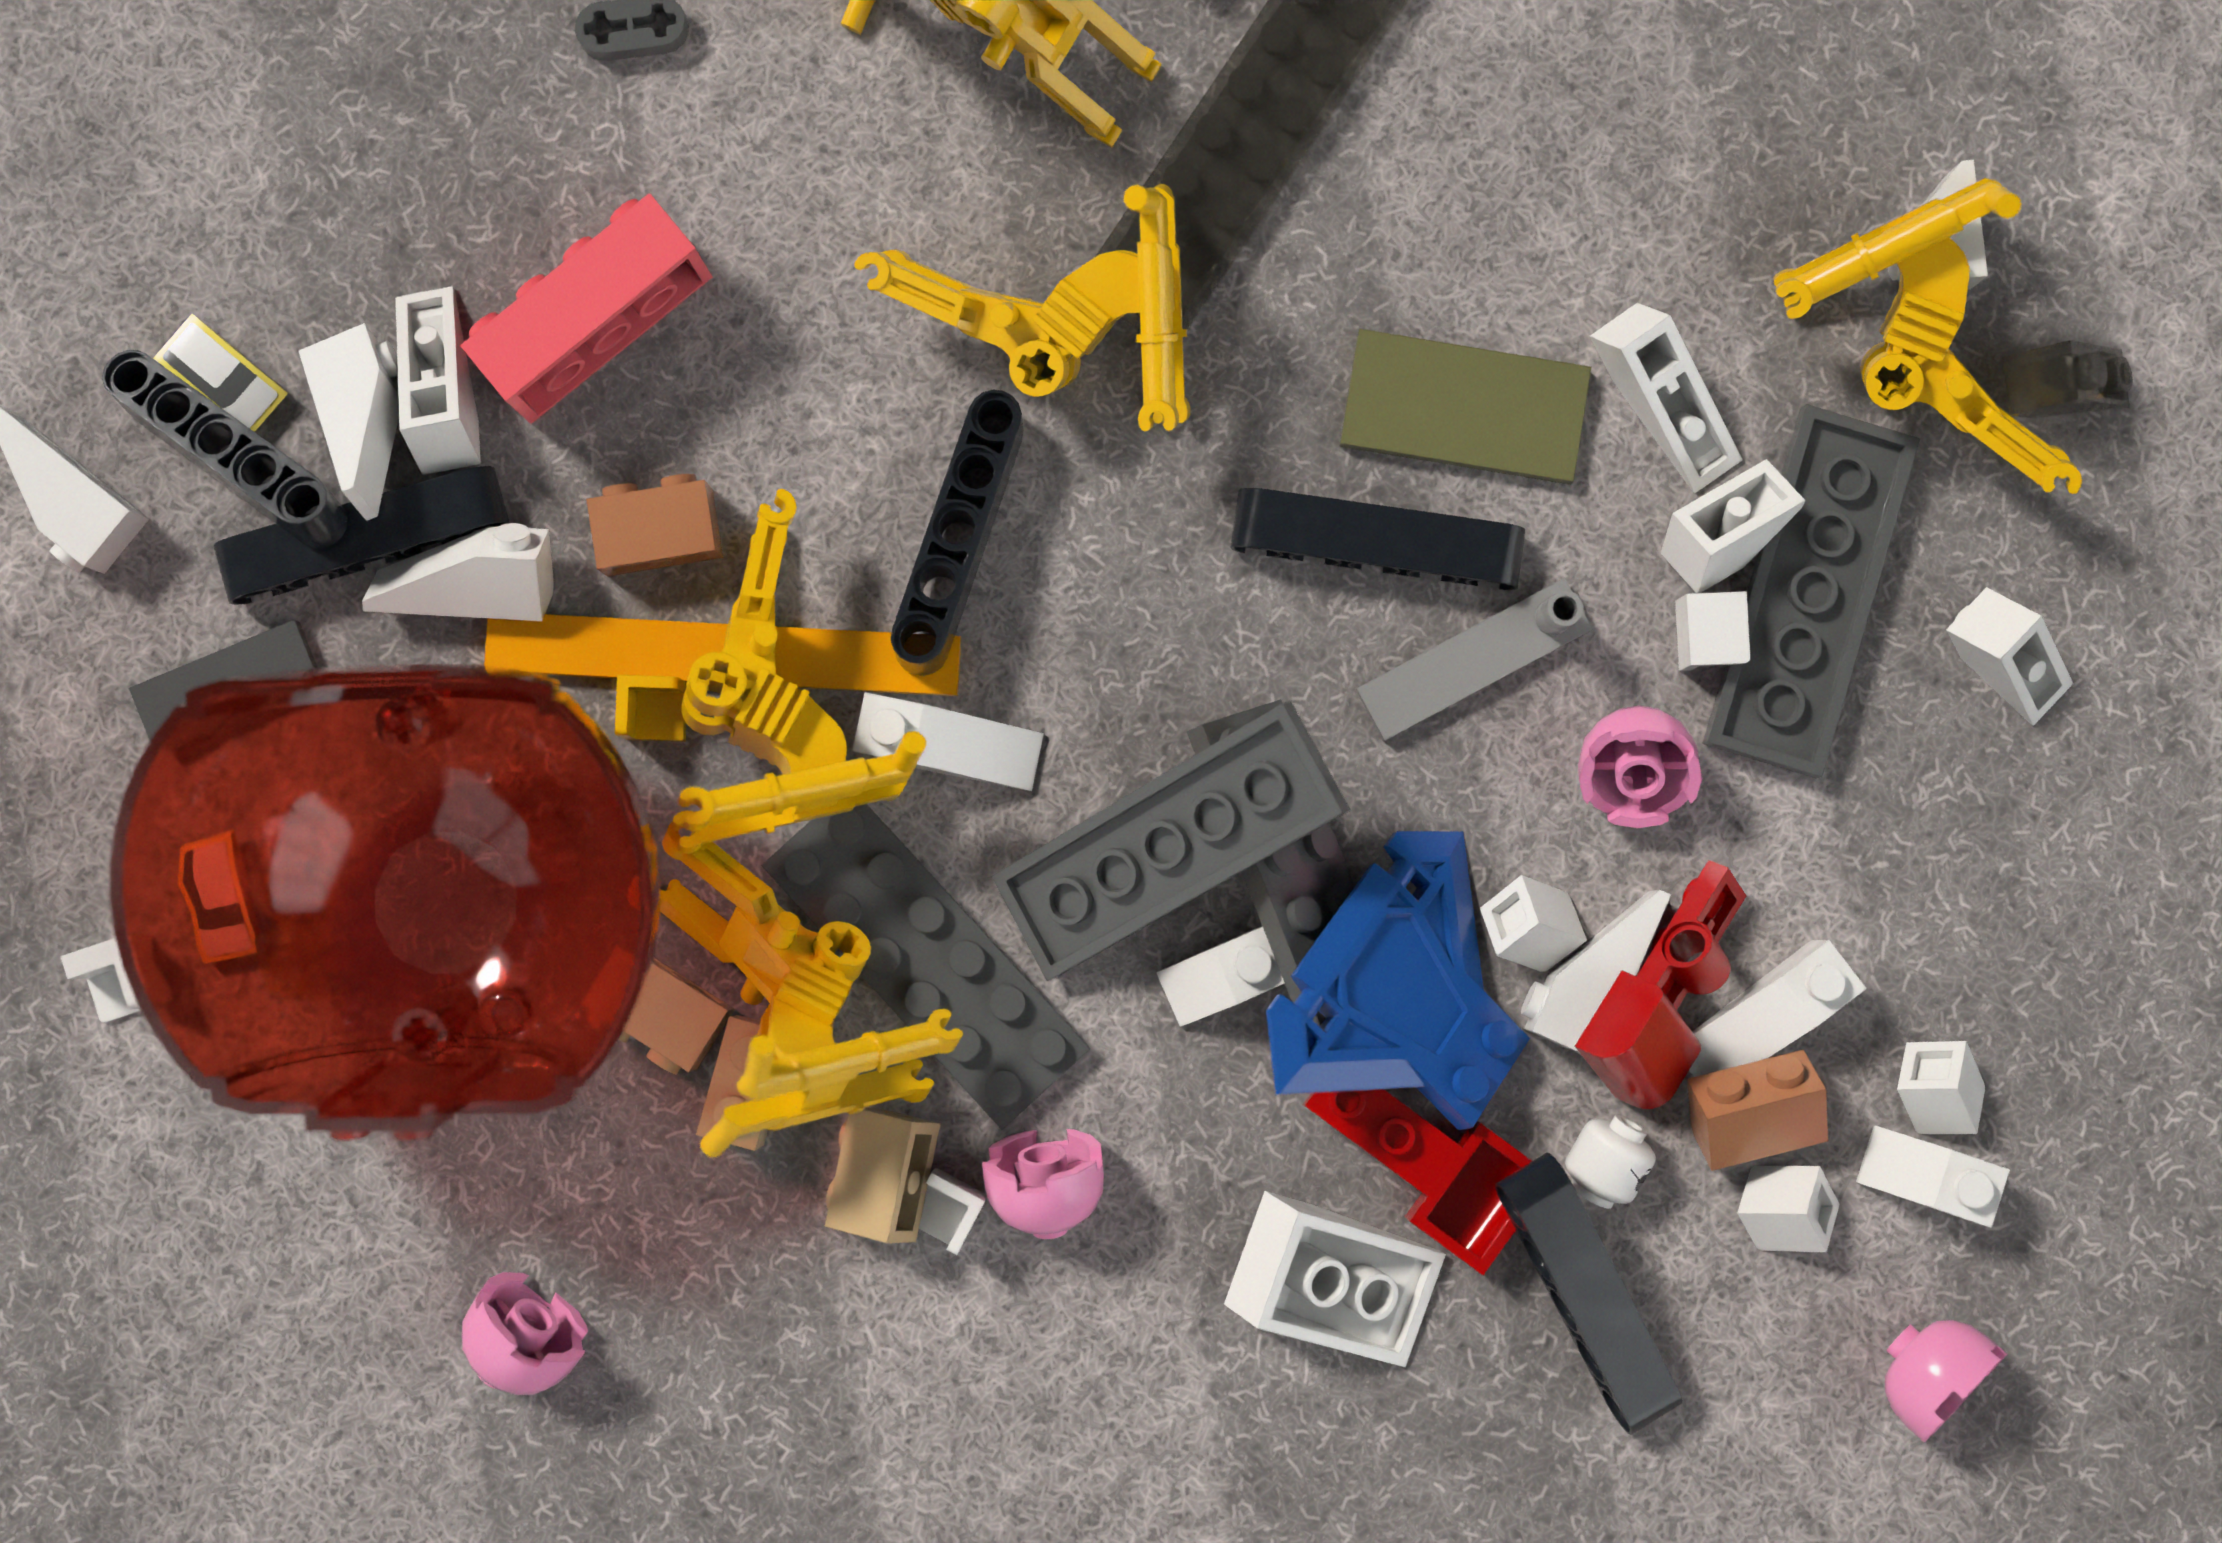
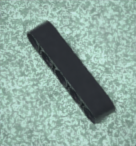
[102,350,348,548]
[891,389,1024,676]
[213,466,510,605]
[1230,488,1525,590]
[1495,1153,1683,1435]

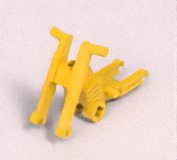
[840,0,1162,148]
[1773,178,2082,494]
[854,184,1191,431]
[671,489,926,853]
[640,822,963,1157]

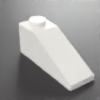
[395,286,481,475]
[1589,303,1743,493]
[299,323,399,521]
[0,405,149,574]
[362,523,554,621]
[852,692,1044,792]
[1521,890,1671,1055]
[1689,940,1867,1077]

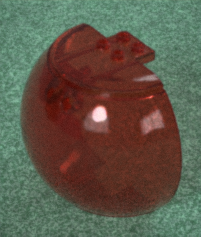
[110,664,661,1141]

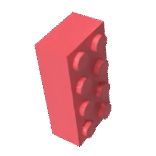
[460,193,713,424]

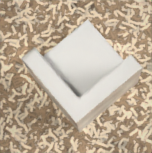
[1675,591,1750,671]
[1480,875,1587,972]
[60,937,159,1022]
[1897,1041,1985,1134]
[1737,1166,1840,1252]
[919,1167,987,1255]

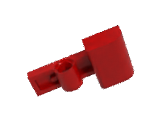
[1575,860,1746,1109]
[1303,1089,1532,1275]

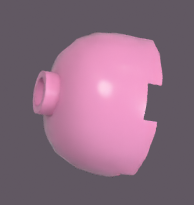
[1578,706,1702,828]
[982,1129,1104,1239]
[462,1272,588,1395]
[1885,1320,2007,1443]

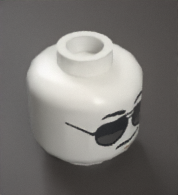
[1565,1114,1656,1209]

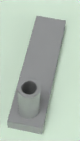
[1355,578,1593,742]

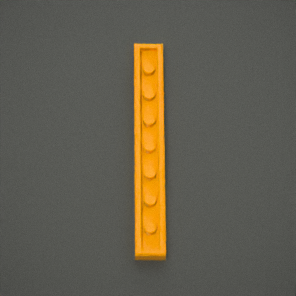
[484,614,962,697]

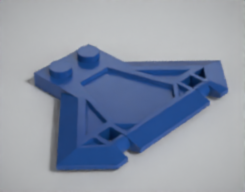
[1266,831,1530,1130]

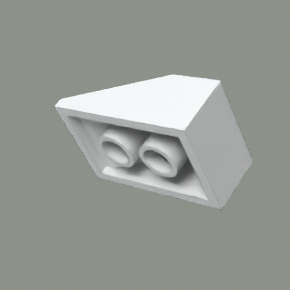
[1224,1191,1446,1367]

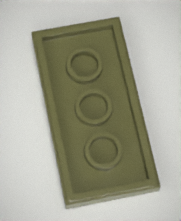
[1339,329,1592,485]

